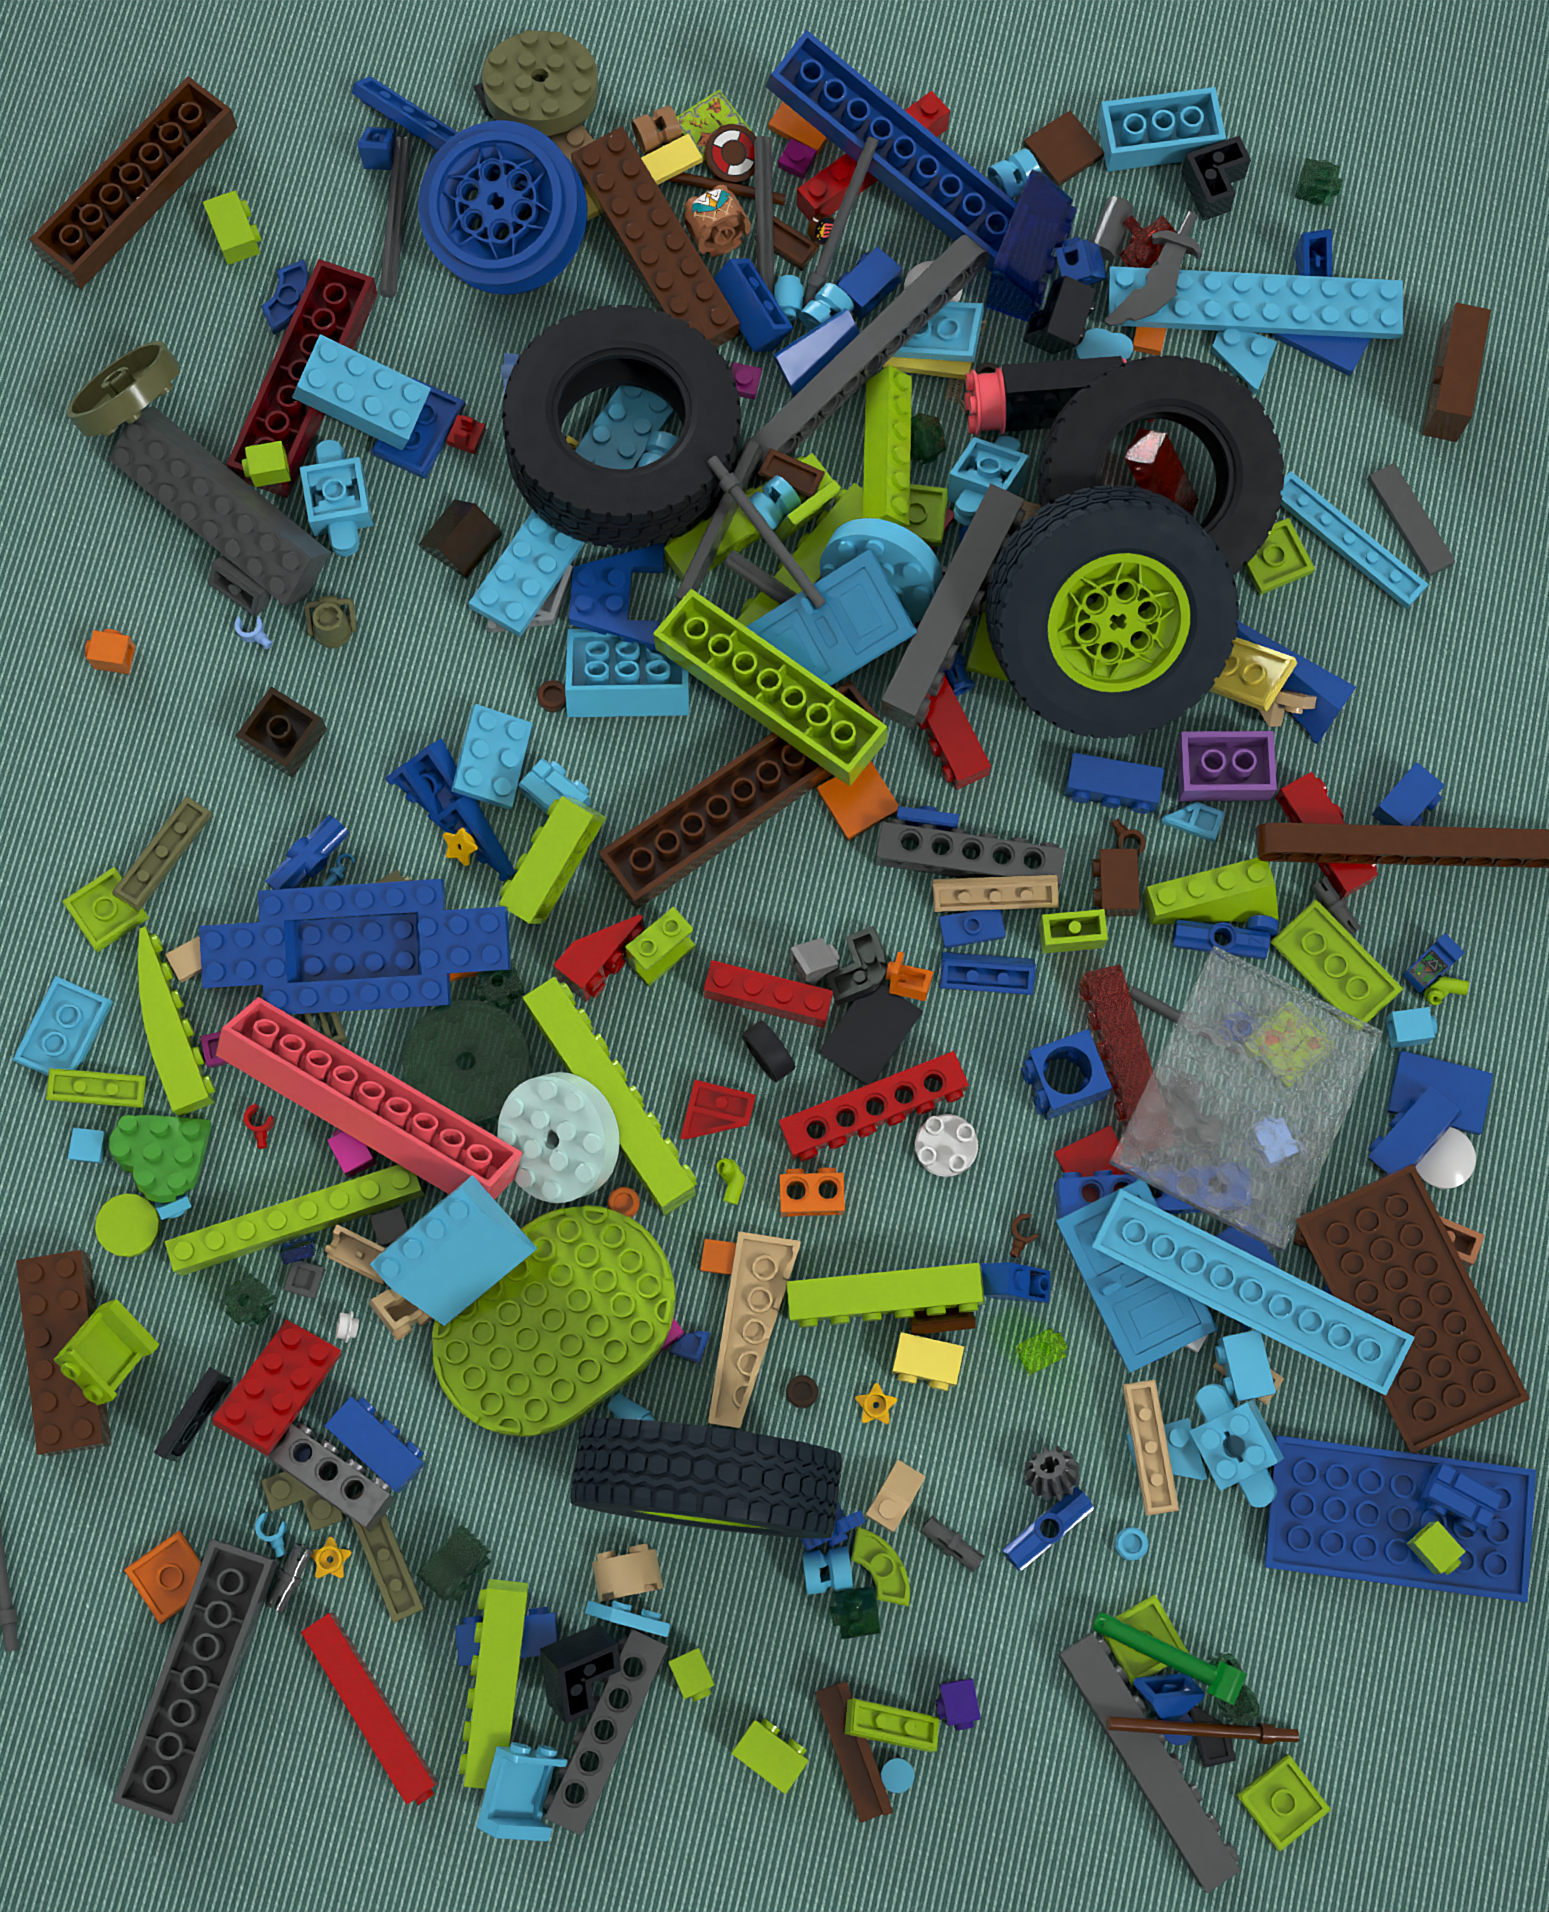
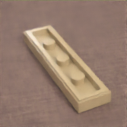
[932,875,1059,912]
[1122,1380,1179,1516]

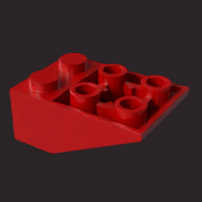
[553,914,645,1002]

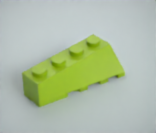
[1142,857,1279,925]

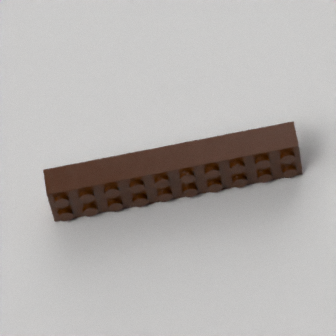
[598,680,884,910]

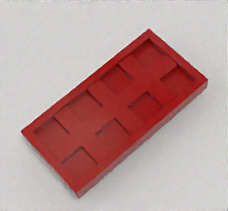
[212,1319,341,1456]

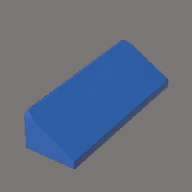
[940,952,1036,995]

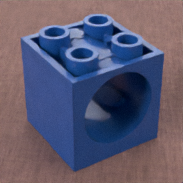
[1021,1029,1112,1121]

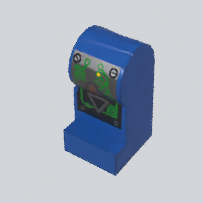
[1402,933,1465,994]

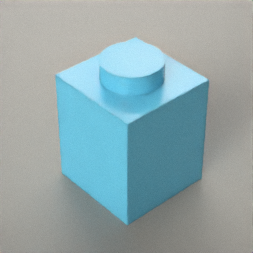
[1385,1007,1437,1049]

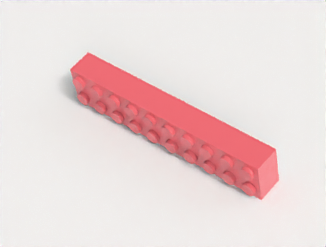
[216,997,523,1200]

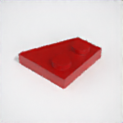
[680,1080,756,1140]

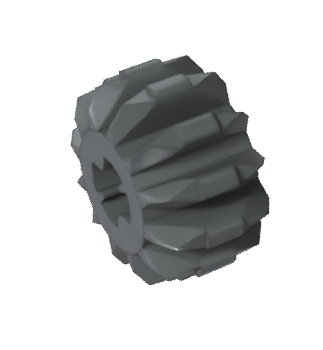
[1024,1445,1080,1502]

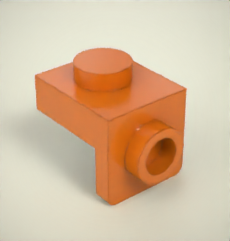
[886,951,933,1001]

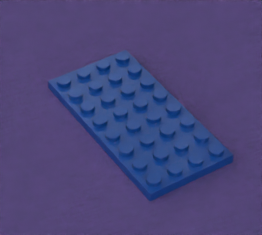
[1263,1435,1536,1603]

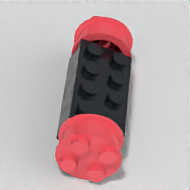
[964,356,1158,436]

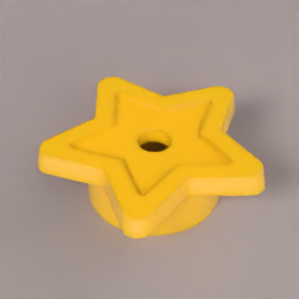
[443,828,478,866]
[855,1383,897,1424]
[311,1537,352,1578]

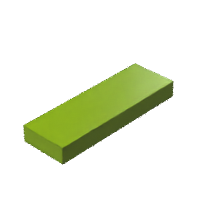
[46,1068,147,1108]
[845,1698,939,1753]

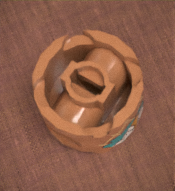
[683,185,751,257]

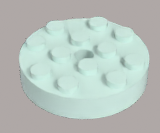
[497,1072,620,1203]

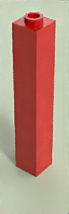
[301,1613,439,1806]

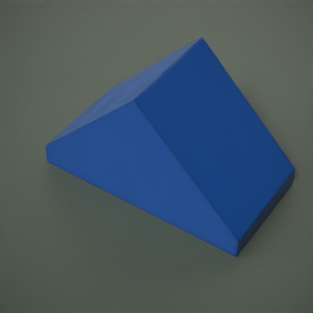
[358,127,396,170]
[1294,229,1332,277]
[1133,1673,1206,1721]

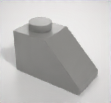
[790,938,840,985]

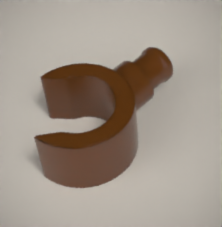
[1110,818,1146,857]
[1009,1214,1039,1258]

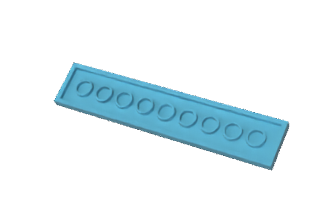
[1107,266,1403,339]
[468,385,675,637]
[1091,1189,1415,1396]

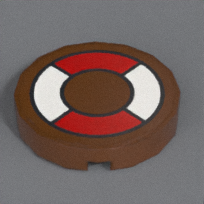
[704,124,757,184]

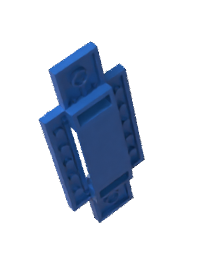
[199,879,511,1014]

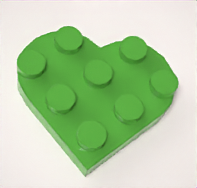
[109,1115,212,1203]

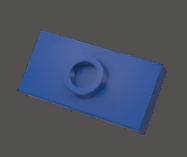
[896,806,959,831]
[938,910,1006,949]

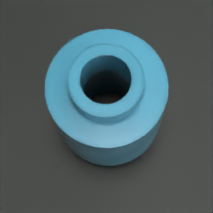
[774,275,803,322]

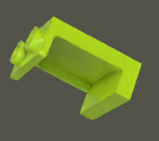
[625,906,696,987]
[53,1299,160,1406]

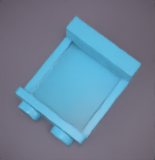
[476,1742,568,1841]

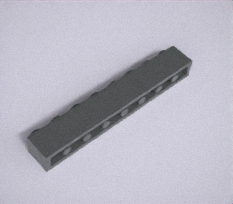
[1057,1633,1241,1893]

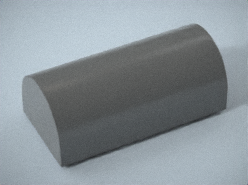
[1090,196,1134,262]
[208,556,272,616]

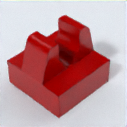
[446,415,486,455]

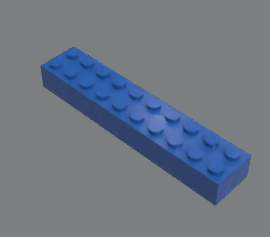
[765,30,1037,274]

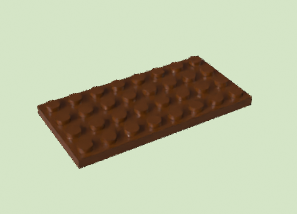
[1295,1163,1530,1453]

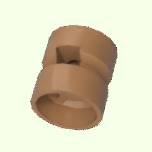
[631,105,683,156]

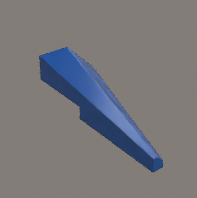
[1236,620,1356,744]
[385,738,516,881]

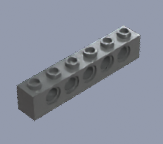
[875,819,1066,891]
[543,1629,669,1836]

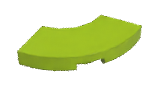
[850,1527,910,1606]

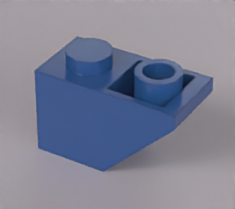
[980,1262,1051,1303]

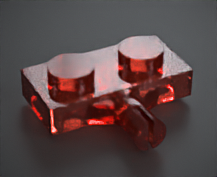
[1119,215,1177,268]

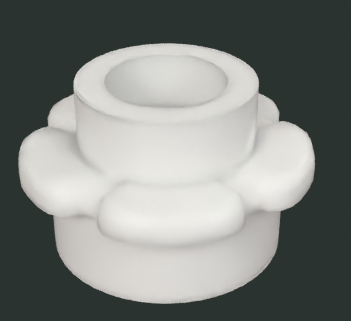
[335,1311,359,1343]

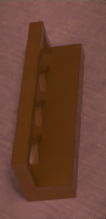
[814,1680,893,1823]

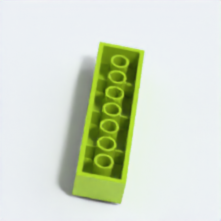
[653,589,887,787]
[522,977,697,1216]

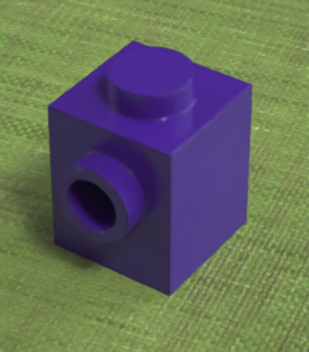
[935,1678,981,1731]

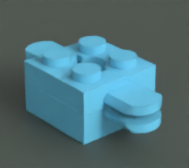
[948,436,1029,525]
[300,440,374,557]
[1190,1383,1284,1508]

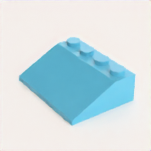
[565,629,689,717]
[370,1175,537,1326]

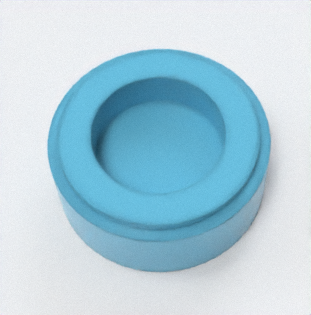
[1114,1527,1148,1561]
[880,1758,914,1793]

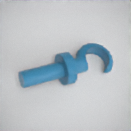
[321,853,355,887]

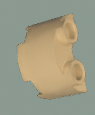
[369,1289,432,1341]
[592,1544,663,1602]

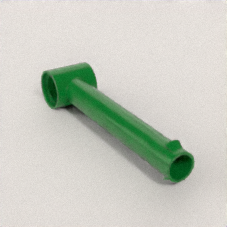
[1092,1611,1248,1706]

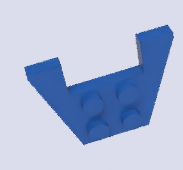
[569,543,665,650]

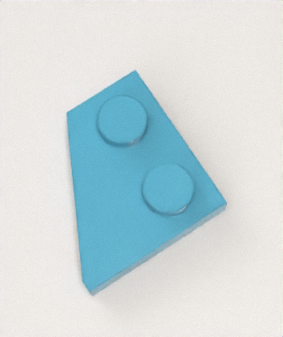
[1211,329,1277,394]
[1125,1418,1207,1481]
[585,1600,671,1637]

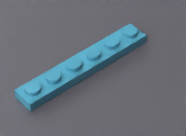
[1280,471,1429,609]

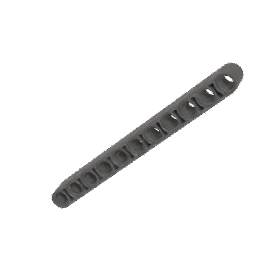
[739,235,989,476]

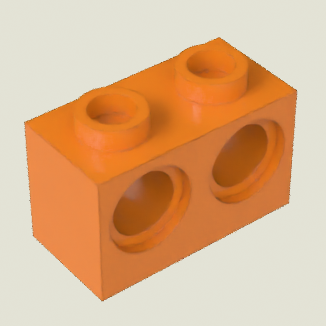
[779,1168,845,1217]

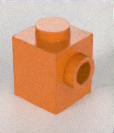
[85,629,136,674]

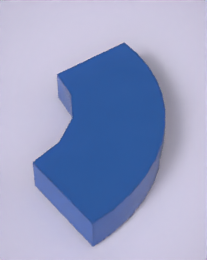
[261,259,309,335]

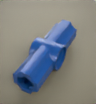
[265,814,350,890]
[1172,919,1270,960]
[1001,1486,1095,1572]

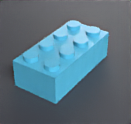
[1097,87,1226,172]
[292,334,431,450]

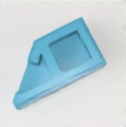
[1161,802,1225,842]

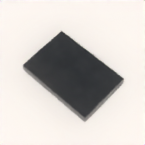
[818,983,923,1086]
[154,1367,232,1462]

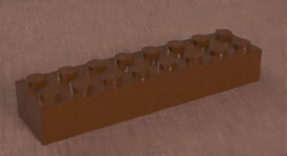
[29,76,238,290]
[571,126,740,348]

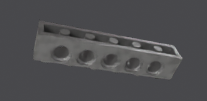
[211,1384,395,1533]

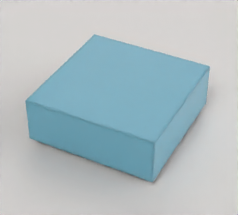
[68,1128,107,1164]

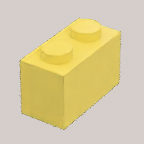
[892,1332,964,1391]

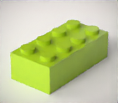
[498,796,607,924]

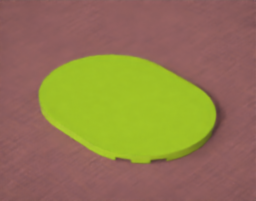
[432,1205,676,1437]

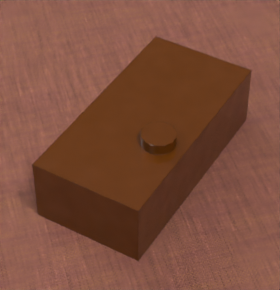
[1422,302,1491,442]

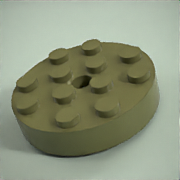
[482,30,598,136]
[67,341,180,437]

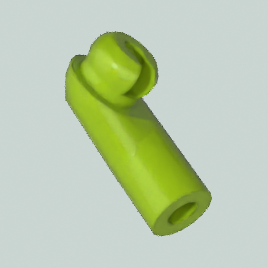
[1424,976,1469,1006]
[716,1158,745,1206]

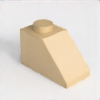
[865,1460,926,1533]

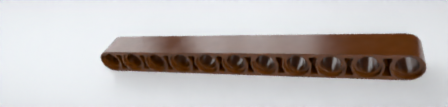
[1255,823,1549,868]

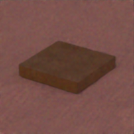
[1023,110,1104,187]

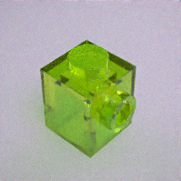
[1015,1327,1068,1376]

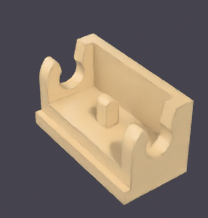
[325,1224,386,1285]

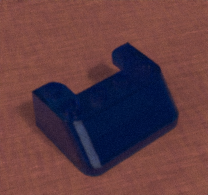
[986,169,1077,322]

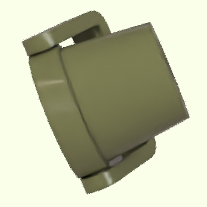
[305,595,357,649]

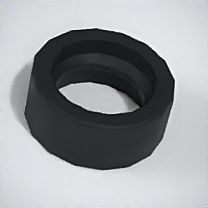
[742,1020,796,1082]

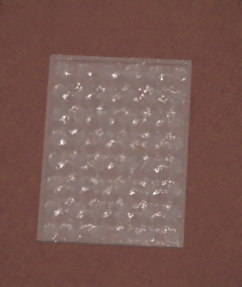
[1109,946,1383,1253]

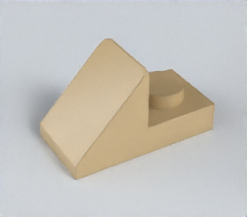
[1259,689,1317,727]

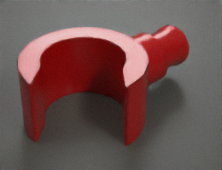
[243,1104,275,1149]

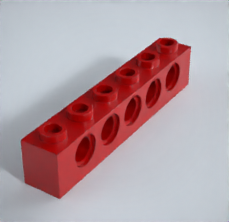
[778,1051,969,1162]

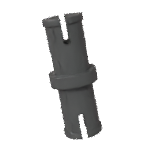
[1310,876,1362,935]
[920,1515,985,1573]
[265,1542,314,1613]

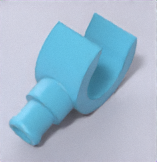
[255,1513,287,1558]

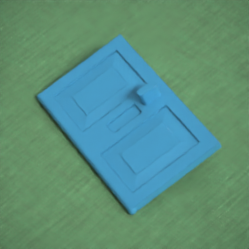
[746,549,917,686]
[1055,1177,1218,1373]

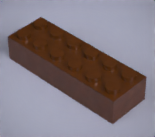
[16,1250,111,1456]

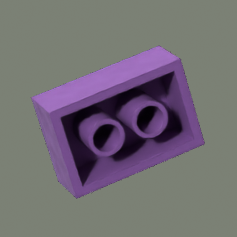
[1176,731,1277,801]

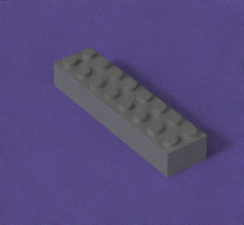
[109,407,331,606]
[880,483,1026,730]
[112,1539,280,1824]

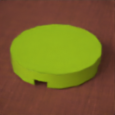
[95,1194,161,1258]

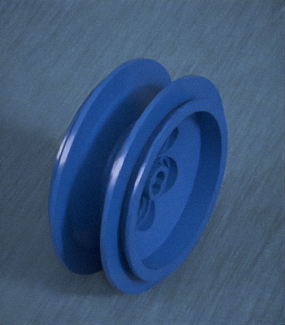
[418,120,588,295]

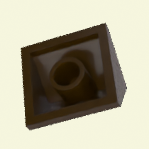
[418,499,502,579]

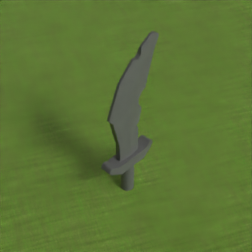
[1105,211,1202,326]

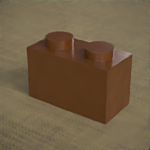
[1091,849,1140,917]

